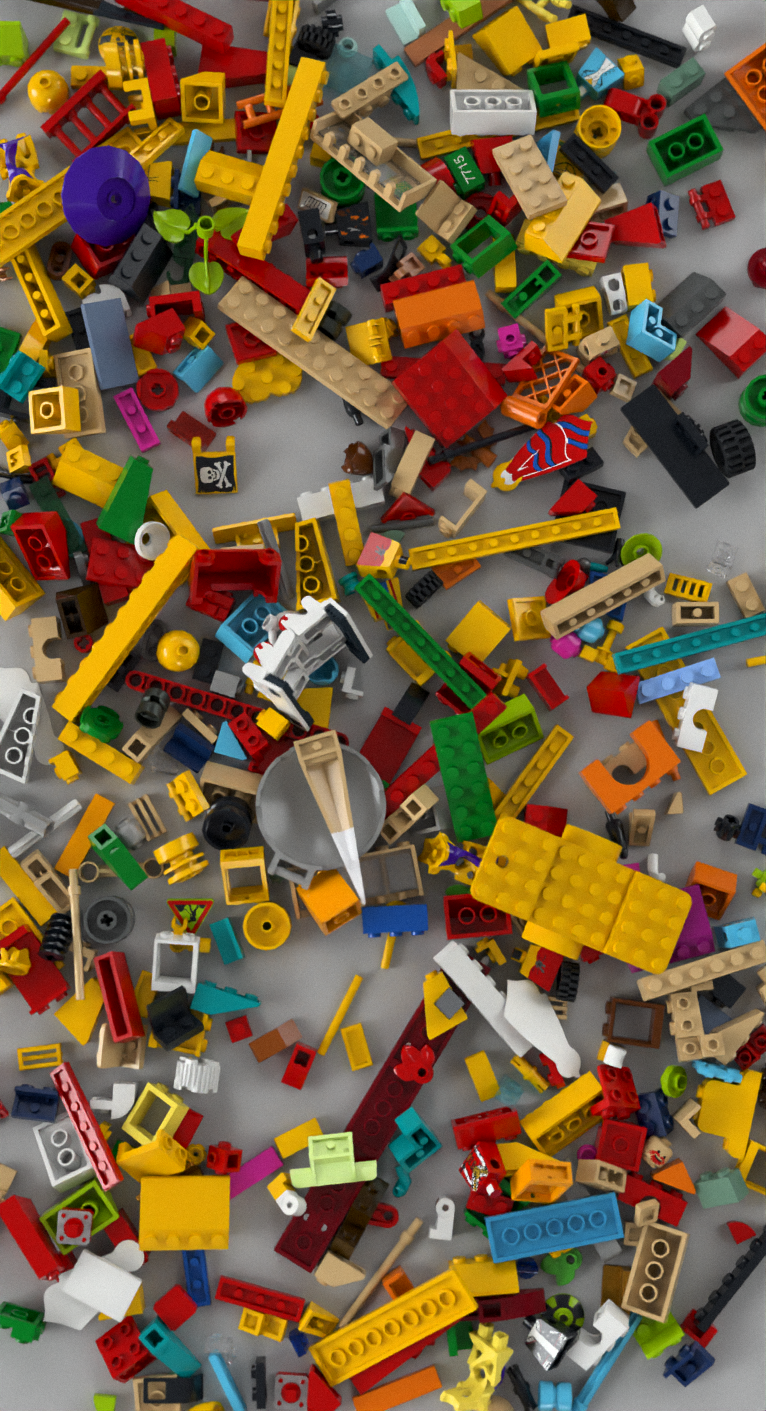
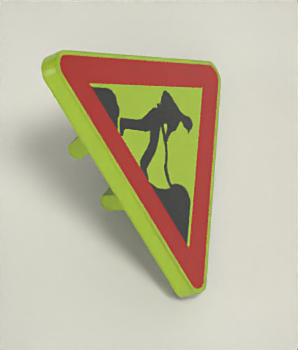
[166,898,214,934]

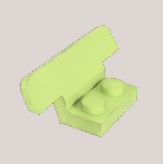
[290,1132,377,1188]

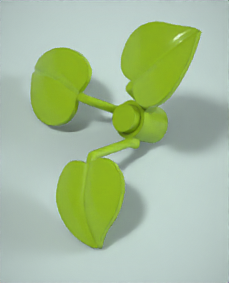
[153,207,249,295]

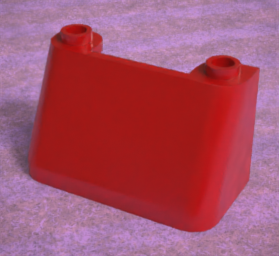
[188,548,282,604]

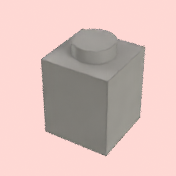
[210,670,244,700]

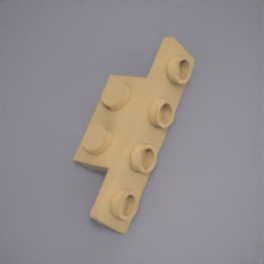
[331,62,408,119]

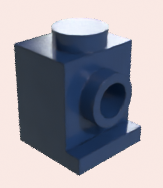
[350,242,383,279]

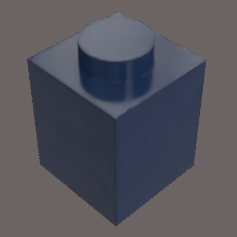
[0,476,30,510]

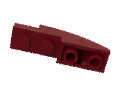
[461,1288,546,1323]

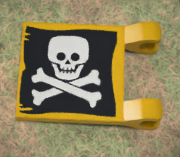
[191,436,238,494]

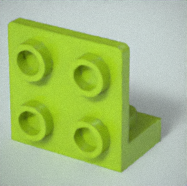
[633,1312,685,1359]

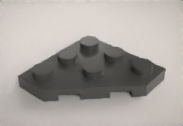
[684,77,762,134]

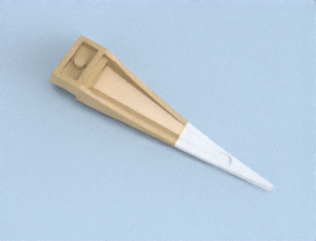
[293,730,366,905]

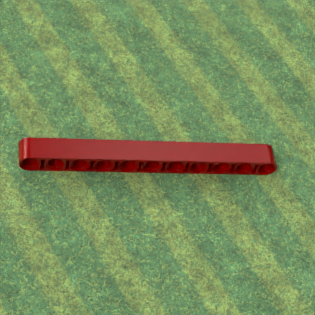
[125,670,349,747]

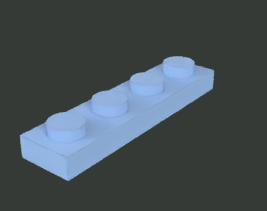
[636,658,721,705]

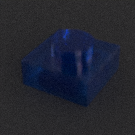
[288,1328,309,1358]

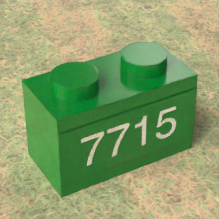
[443,146,486,200]

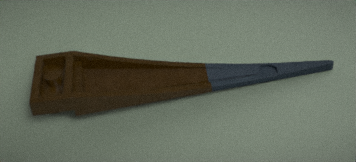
[28,0,164,30]

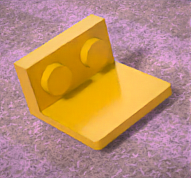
[443,30,473,89]

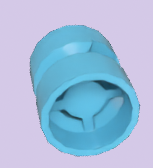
[538,1380,572,1411]

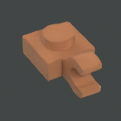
[389,252,425,282]

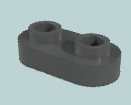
[73,551,95,586]
[141,619,168,662]

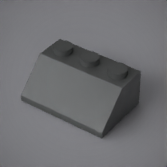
[658,272,726,338]

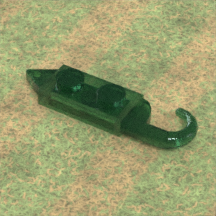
[166,203,199,285]

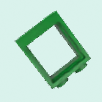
[527,60,580,118]
[450,215,518,279]

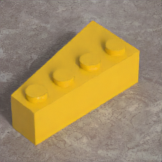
[295,517,341,613]

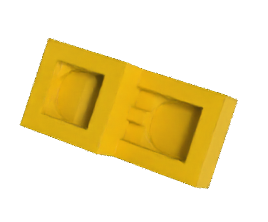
[238,1307,289,1342]

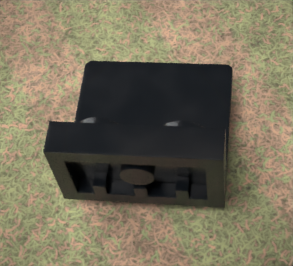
[146,985,204,1052]

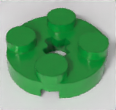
[79,705,124,743]

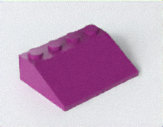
[626,884,715,973]

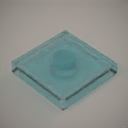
[323,43,374,94]

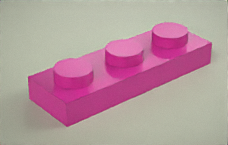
[113,387,161,453]

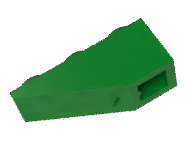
[88,824,148,891]

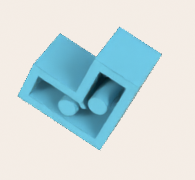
[626,299,677,362]

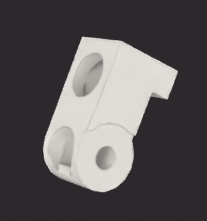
[599,272,627,316]
[429,1195,455,1241]

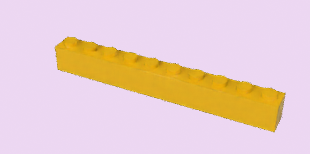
[237,57,329,261]
[52,533,200,723]

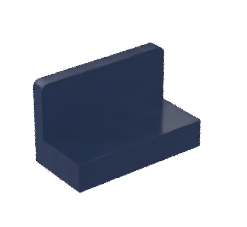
[163,723,216,773]

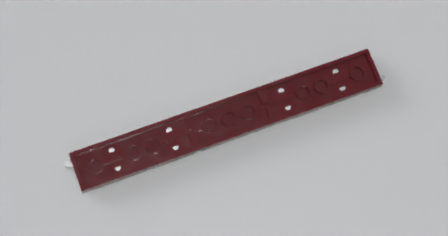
[274,954,491,1273]

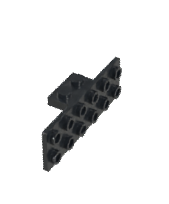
[620,384,730,509]

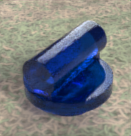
[516,1256,539,1279]

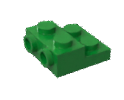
[0,1301,47,1344]

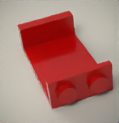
[359,707,422,784]
[0,924,71,1015]

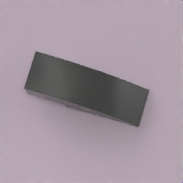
[373,427,405,491]

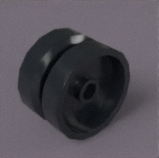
[202,795,254,851]

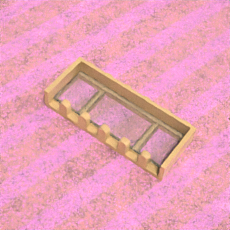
[309,111,437,212]
[287,841,424,920]

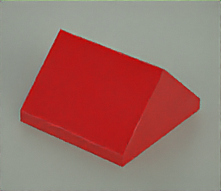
[587,671,640,718]

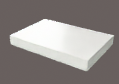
[62,1249,143,1323]

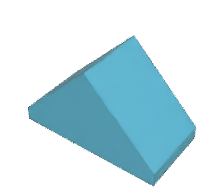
[214,721,248,762]

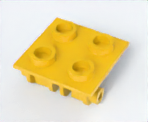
[345,318,392,365]

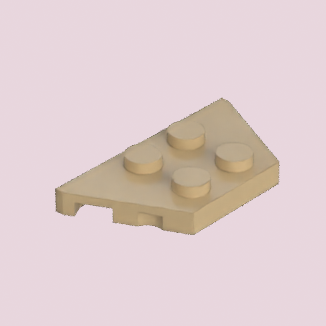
[456,52,524,90]

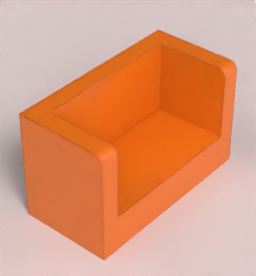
[382,1265,415,1300]

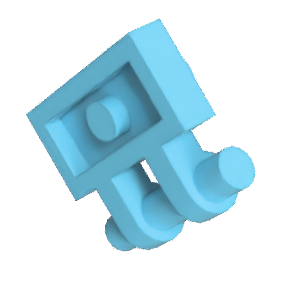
[692,1059,742,1083]

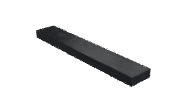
[567,5,687,69]

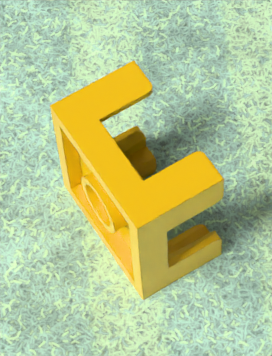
[123,78,158,139]

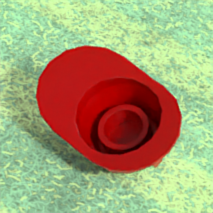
[545,559,588,604]

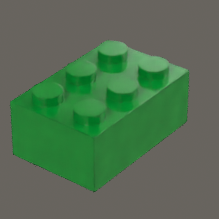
[646,113,724,187]

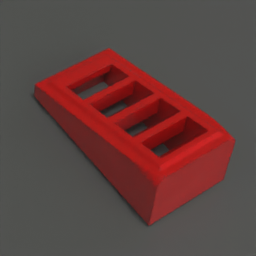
[28,457,66,504]

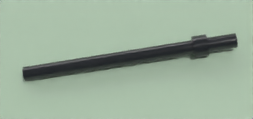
[427,424,536,465]

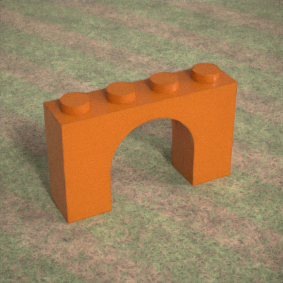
[578,720,681,815]

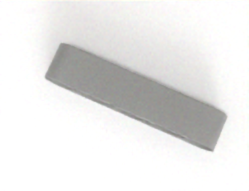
[561,1157,623,1263]

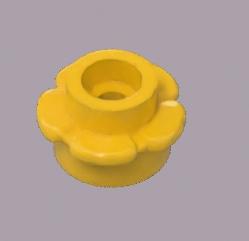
[186,1144,207,1165]

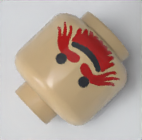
[641,1135,673,1169]

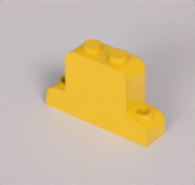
[691,1069,762,1160]

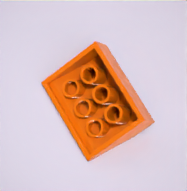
[724,43,766,132]

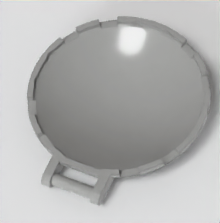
[255,743,386,890]

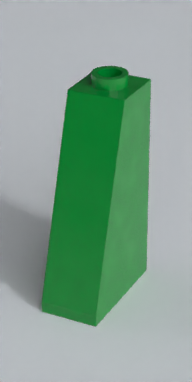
[96,455,153,545]

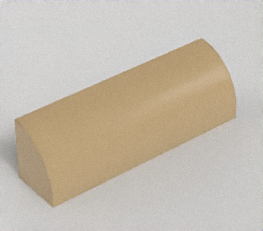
[589,183,628,223]

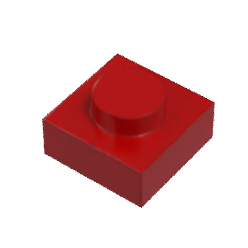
[225,1015,253,1043]

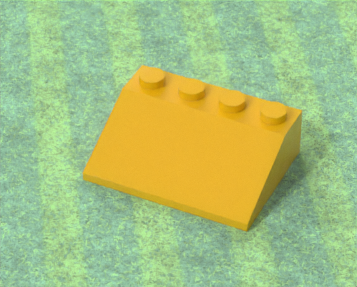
[139,1175,230,1251]

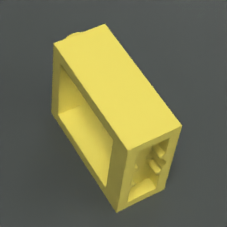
[121,1082,190,1145]

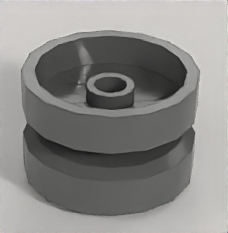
[83,896,135,944]

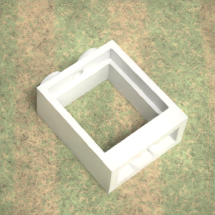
[151,931,200,993]

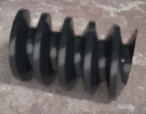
[37,913,72,962]

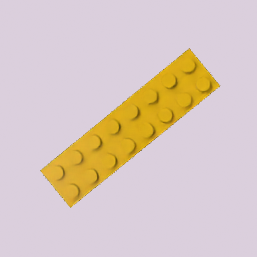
[625,626,747,795]
[308,1266,478,1387]

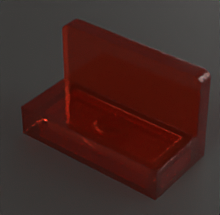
[166,411,216,452]

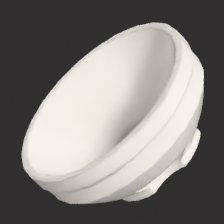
[135,521,170,561]

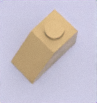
[314,1247,366,1287]

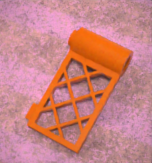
[500,346,580,429]

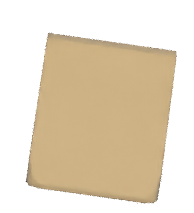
[664,792,684,815]

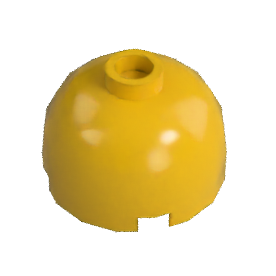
[28,70,70,114]
[156,630,200,672]

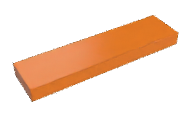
[352,1364,442,1411]

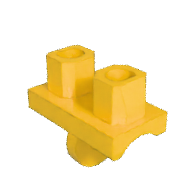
[492,658,529,698]

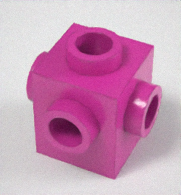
[496,323,527,359]

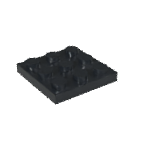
[555,479,626,554]

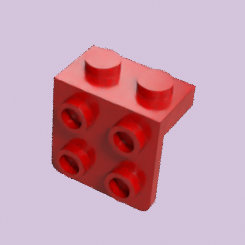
[590,1064,641,1120]

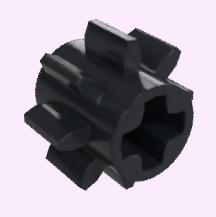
[321,10,344,37]
[713,815,742,841]

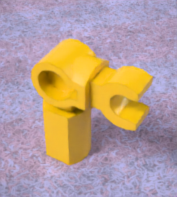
[169,916,211,953]

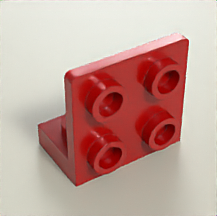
[95,1315,158,1384]

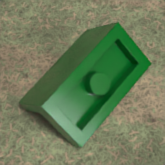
[446,1321,473,1357]

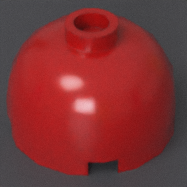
[204,387,247,427]

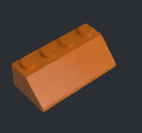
[393,280,486,349]

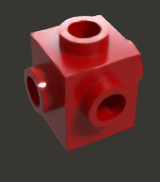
[581,356,617,394]
[206,1141,243,1175]

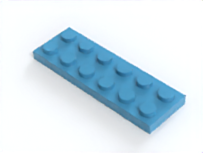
[484,1191,624,1264]

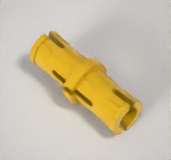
[510,1055,550,1094]

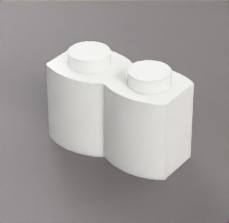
[682,5,717,52]

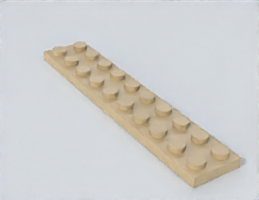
[217,276,408,430]

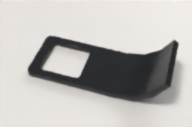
[369,235,407,292]
[143,1373,203,1404]

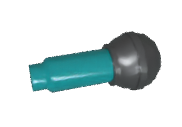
[577,557,608,573]

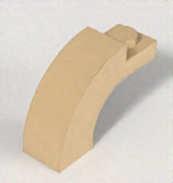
[389,430,435,499]

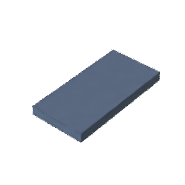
[80,298,139,390]

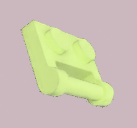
[53,9,100,59]

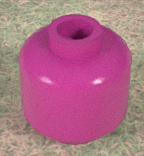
[550,631,582,659]

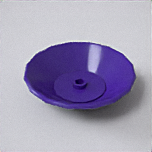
[61,145,151,246]

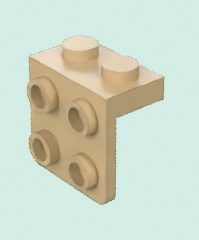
[97,1023,148,1069]

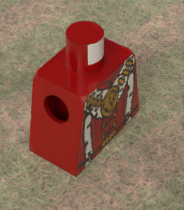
[458,1141,506,1199]

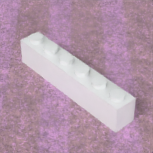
[433,941,533,1058]

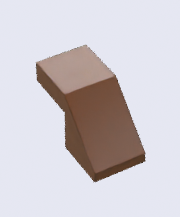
[248,1019,303,1063]

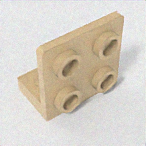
[415,180,478,244]

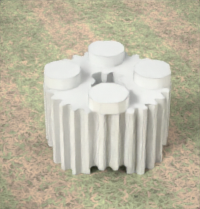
[174,1056,221,1094]

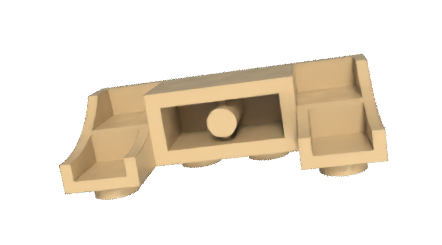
[665,980,726,1063]

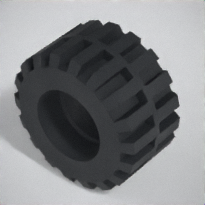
[710,419,756,478]

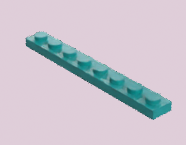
[612,613,766,675]

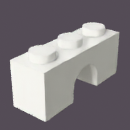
[672,682,719,753]
[566,1299,630,1371]

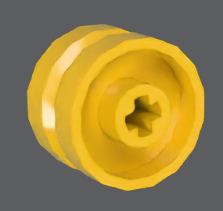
[243,901,292,950]

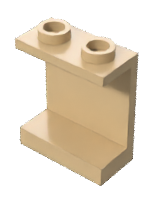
[438,478,487,539]

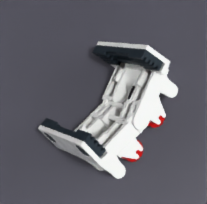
[242,596,373,732]

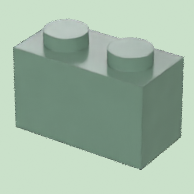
[656,57,706,107]
[693,1167,749,1208]

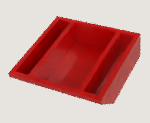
[391,329,508,449]

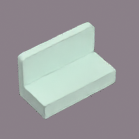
[386,0,426,46]

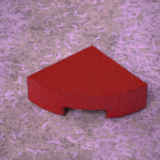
[726,1221,756,1244]

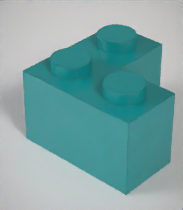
[388,1106,443,1173]

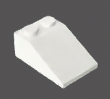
[33,1111,97,1193]

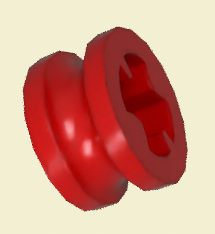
[74,635,94,653]

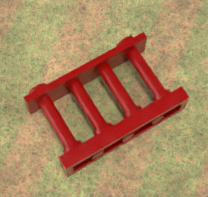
[40,69,136,162]

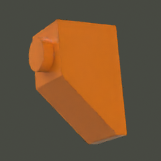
[551,374,598,415]

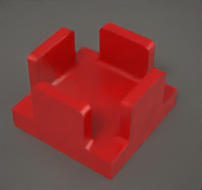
[594,1117,647,1172]

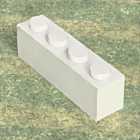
[297,475,385,522]

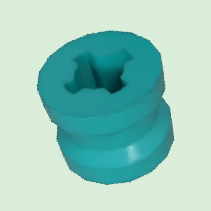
[338,571,360,596]

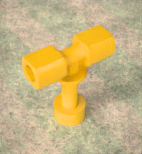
[578,620,625,673]

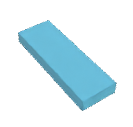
[178,129,213,198]
[208,1348,247,1411]

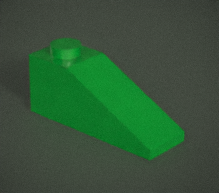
[501,259,562,319]

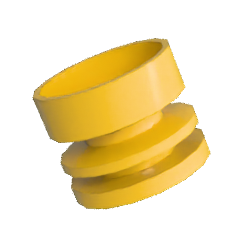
[103,39,146,89]
[574,105,622,159]
[153,832,210,885]

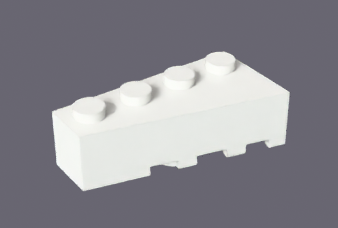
[0,688,43,784]

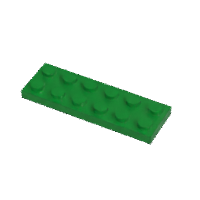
[429,712,497,843]

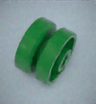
[320,156,365,210]
[738,375,766,427]

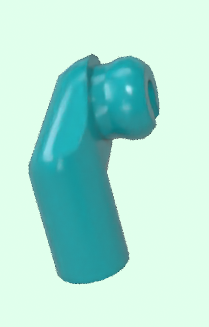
[392,1164,412,1198]

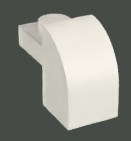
[82,284,133,318]
[90,1080,138,1119]

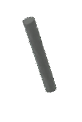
[371,517,434,533]

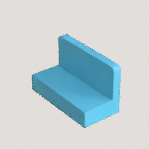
[172,346,224,393]

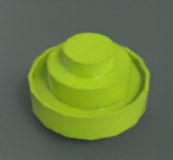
[660,1065,687,1098]

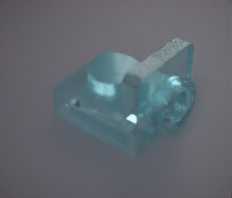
[495,1074,524,1109]

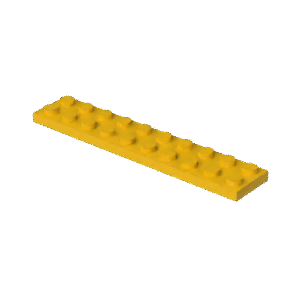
[0,126,142,268]

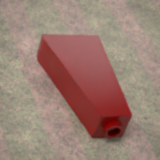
[198,45,268,88]
[0,1195,66,1282]

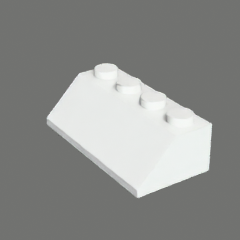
[450,89,537,136]

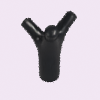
[605,538,625,567]

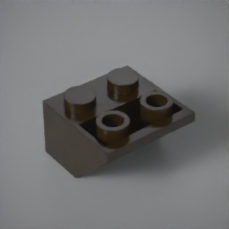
[56,582,109,640]

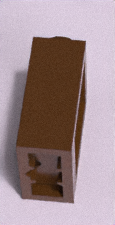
[602,996,665,1049]

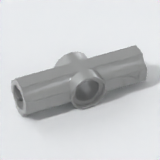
[0,792,55,838]

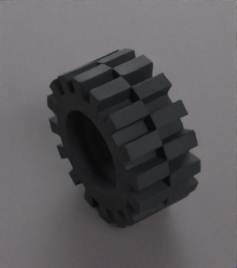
[296,24,336,60]
[405,570,444,609]
[556,961,580,1002]

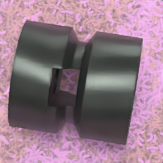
[317,300,352,341]
[134,688,171,729]

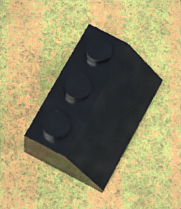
[107,223,173,305]

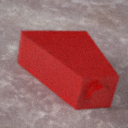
[604,202,667,249]

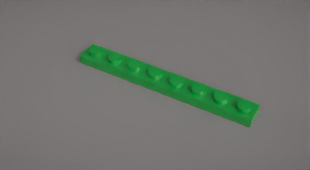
[354,573,487,710]

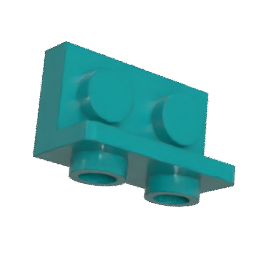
[0,350,46,404]

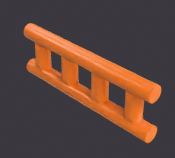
[236,84,323,129]

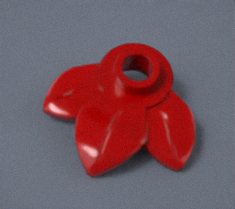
[393,1045,435,1084]

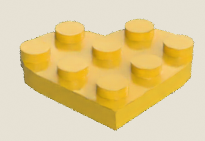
[232,352,303,404]

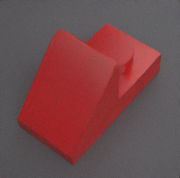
[502,341,543,383]

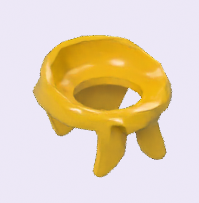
[0,947,31,976]

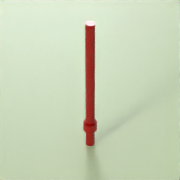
[0,17,71,105]

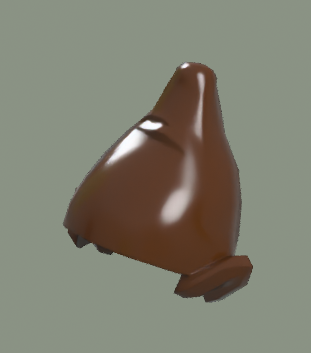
[341,441,373,476]

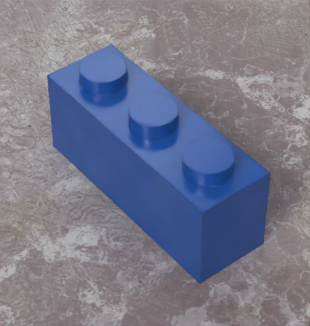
[362,904,428,938]

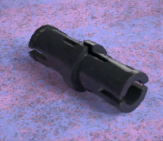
[505,1364,538,1411]

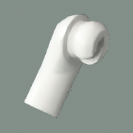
[643,587,665,607]
[648,853,666,883]

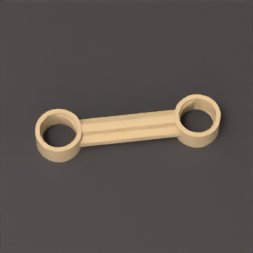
[78,857,165,883]

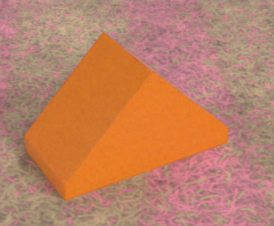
[650,1158,696,1195]

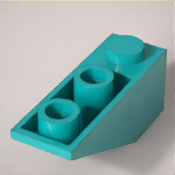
[190,979,262,1015]
[138,1315,202,1378]

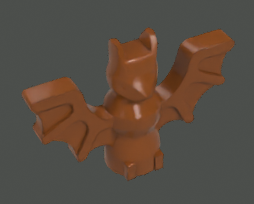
[450,419,498,472]

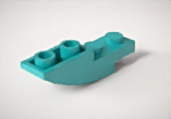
[372,44,420,126]

